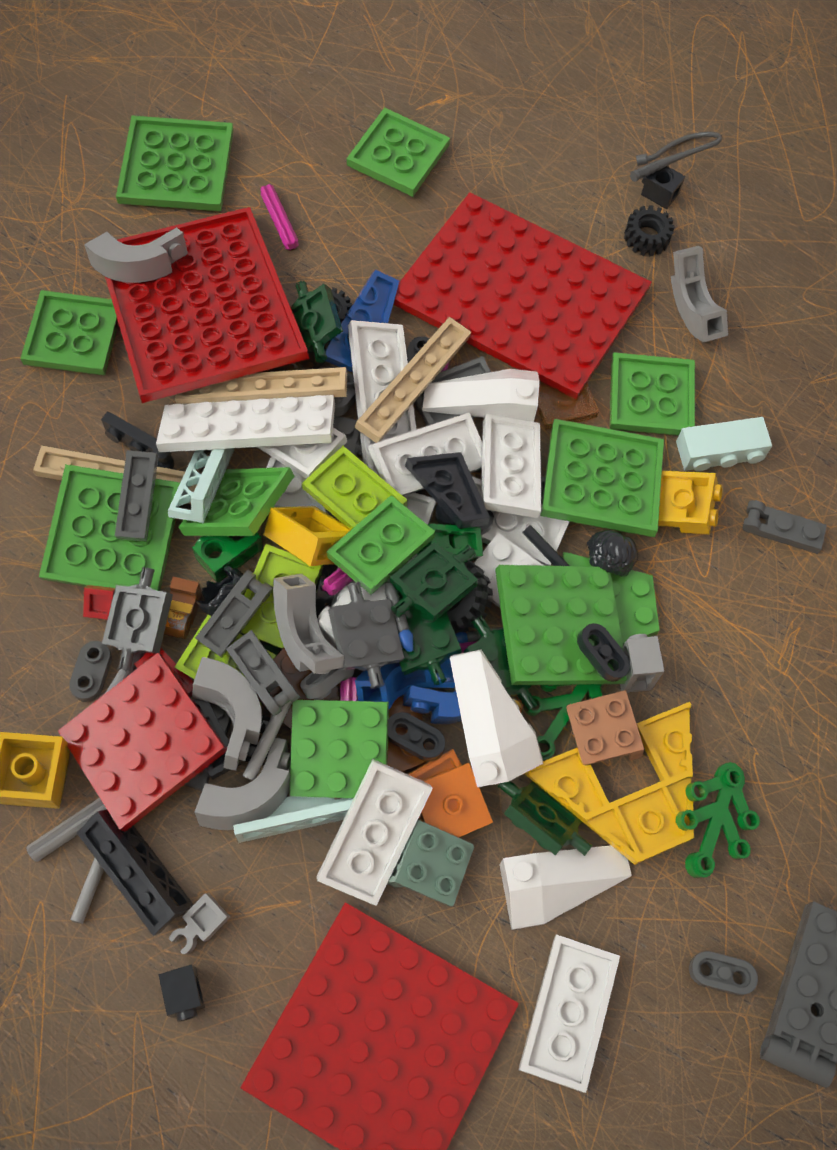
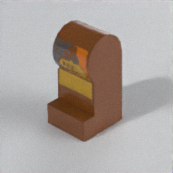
[164,577,202,639]

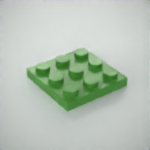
[346,107,450,197]
[20,290,119,375]
[609,352,695,435]
[179,467,295,536]
[290,700,389,798]

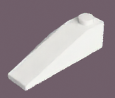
[422,369,539,422]
[450,650,543,787]
[500,845,632,930]

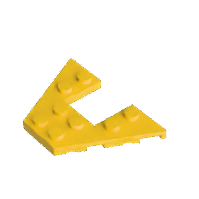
[524,702,694,865]

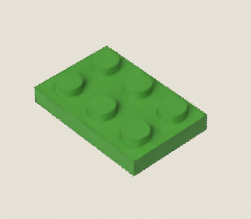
[327,495,435,595]

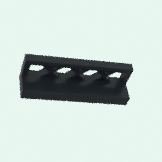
[77,809,194,936]

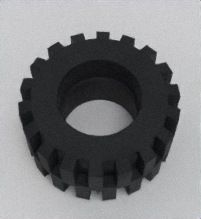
[446,561,493,633]

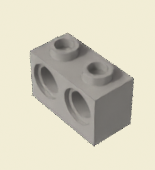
[620,634,664,693]

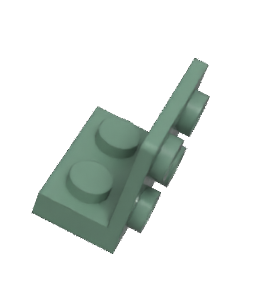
[387,820,474,906]

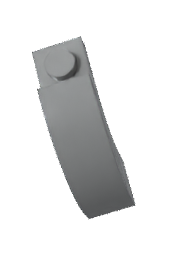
[84,227,188,283]
[671,246,728,342]
[273,574,344,674]
[192,657,262,771]
[194,738,291,830]

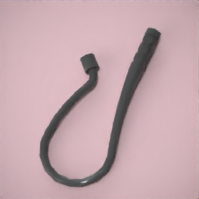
[630,131,722,182]

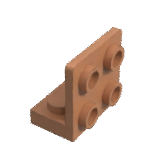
[566,690,644,766]

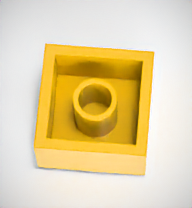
[0,732,70,809]

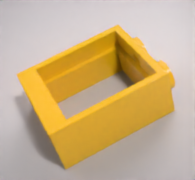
[264,506,352,566]

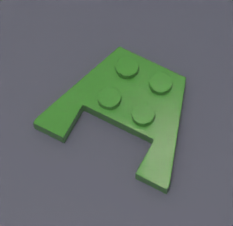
[562,552,660,645]

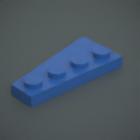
[324,270,399,372]

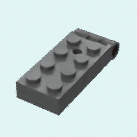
[760,901,837,1088]

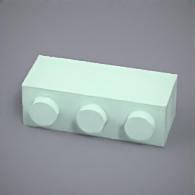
[676,417,772,471]

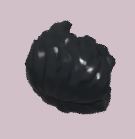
[586,530,638,577]
[197,565,246,616]

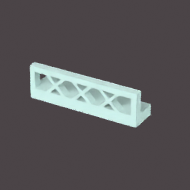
[168,448,234,523]
[233,796,354,843]

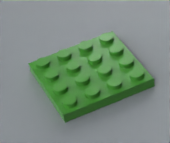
[116,115,234,211]
[540,419,664,537]
[39,464,181,591]
[495,565,627,685]

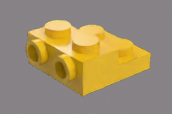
[658,471,723,535]

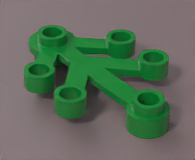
[524,684,603,761]
[676,762,760,878]

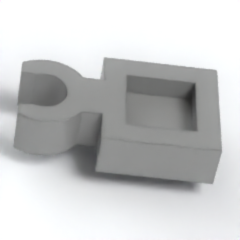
[169,893,231,954]

